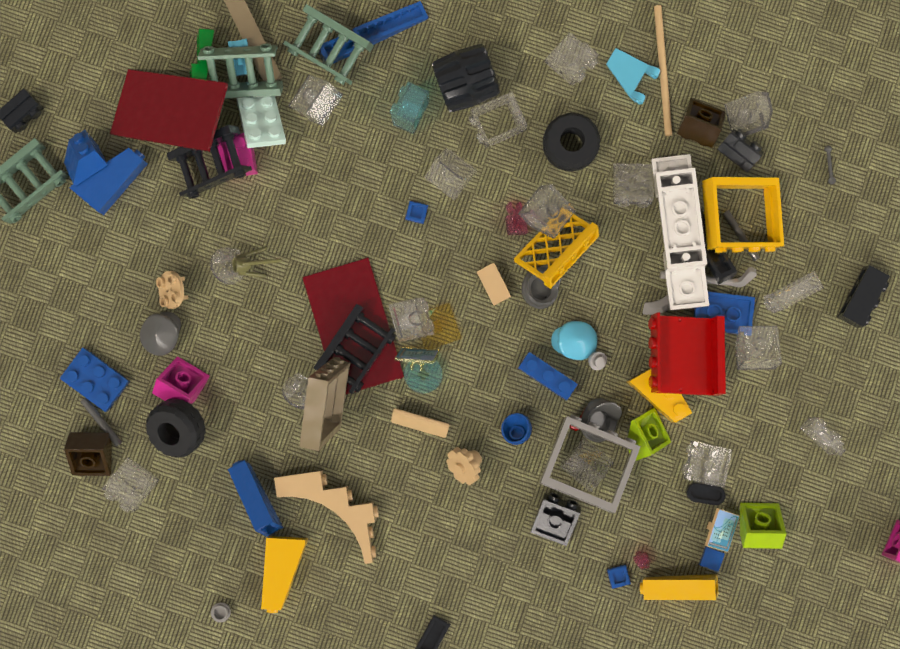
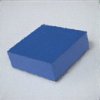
[405,201,428,224]
[699,546,725,572]
[607,564,631,589]

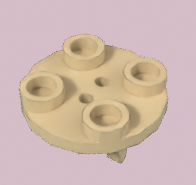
[156,271,188,309]

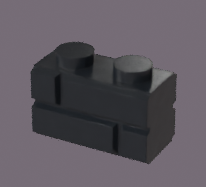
[0,88,44,133]
[717,129,764,173]

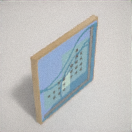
[705,508,740,552]

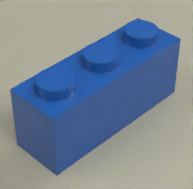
[517,352,578,401]

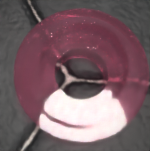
[633,551,651,570]

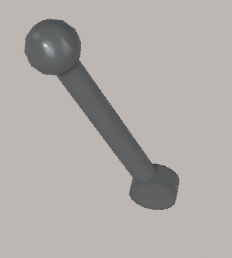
[824,145,836,185]

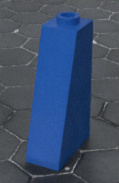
[70,148,148,215]
[228,460,283,537]

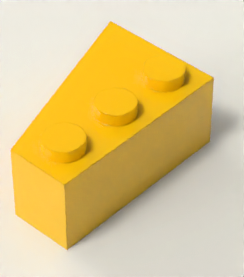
[626,368,692,423]

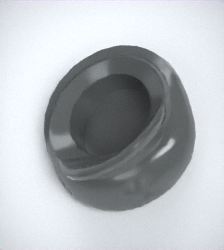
[521,265,562,309]
[140,312,181,356]
[581,398,622,443]

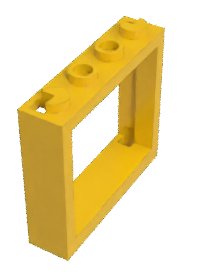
[702,177,784,253]

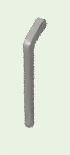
[660,267,757,287]

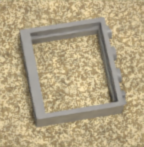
[539,415,641,513]

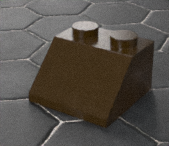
[677,98,725,148]
[64,432,112,476]

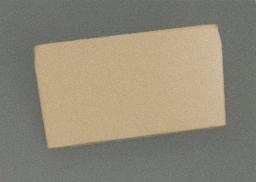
[477,263,511,306]

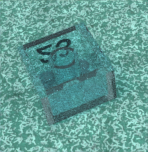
[390,82,430,134]

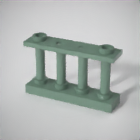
[283,4,374,85]
[197,43,283,98]
[0,138,69,224]

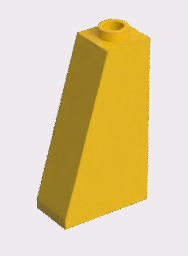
[261,536,308,613]
[640,574,719,600]

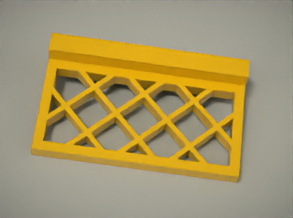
[514,207,599,289]

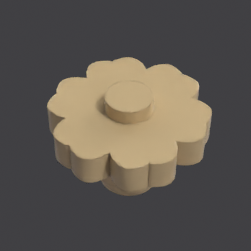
[446,447,482,485]

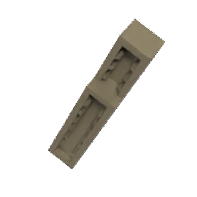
[224,0,283,81]

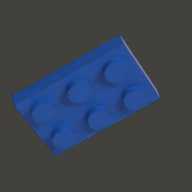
[694,292,755,336]
[60,347,130,412]

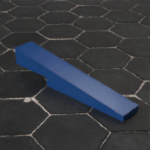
[318,1,428,64]

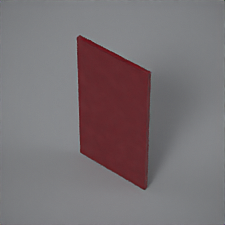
[110,69,228,152]
[302,258,404,395]

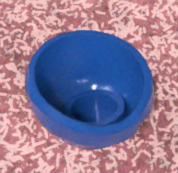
[501,413,532,445]

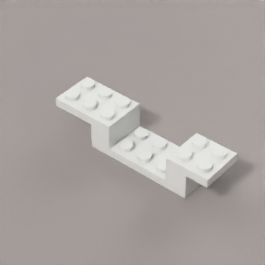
[651,154,709,311]

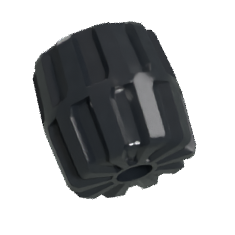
[432,44,500,112]

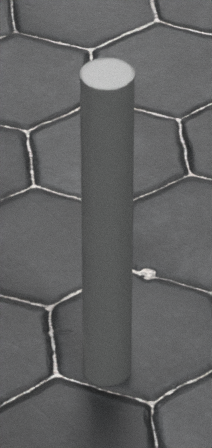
[722,210,760,261]
[81,398,122,447]

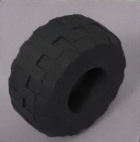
[543,113,600,172]
[146,398,206,458]

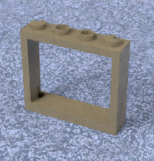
[299,357,350,451]

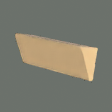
[391,408,450,438]

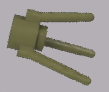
[232,247,282,278]

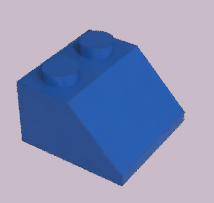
[64,130,107,186]

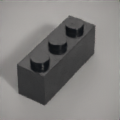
[837,265,890,328]

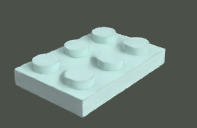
[237,96,286,148]

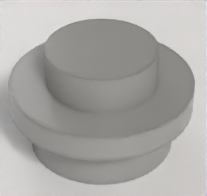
[588,351,607,370]
[211,602,231,622]

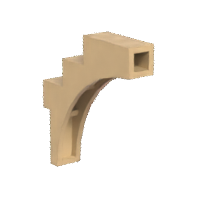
[274,470,379,564]

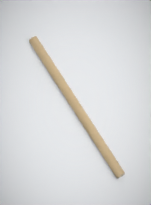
[654,5,673,136]

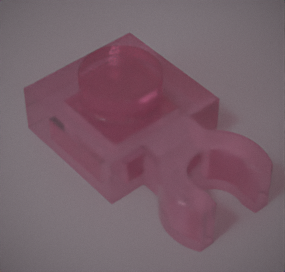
[505,202,528,235]

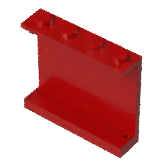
[648,312,726,396]

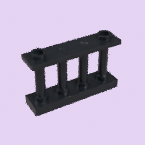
[167,125,252,199]
[314,304,397,394]

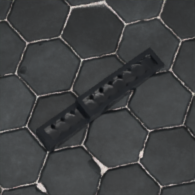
[700,207,737,285]

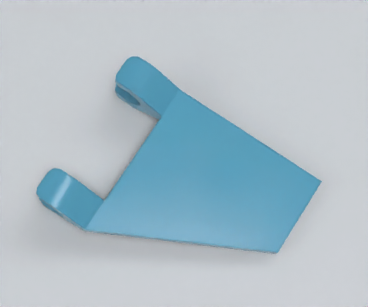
[606,48,660,105]

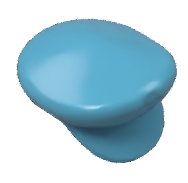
[551,321,597,360]

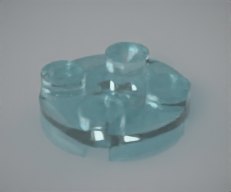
[404,359,443,394]

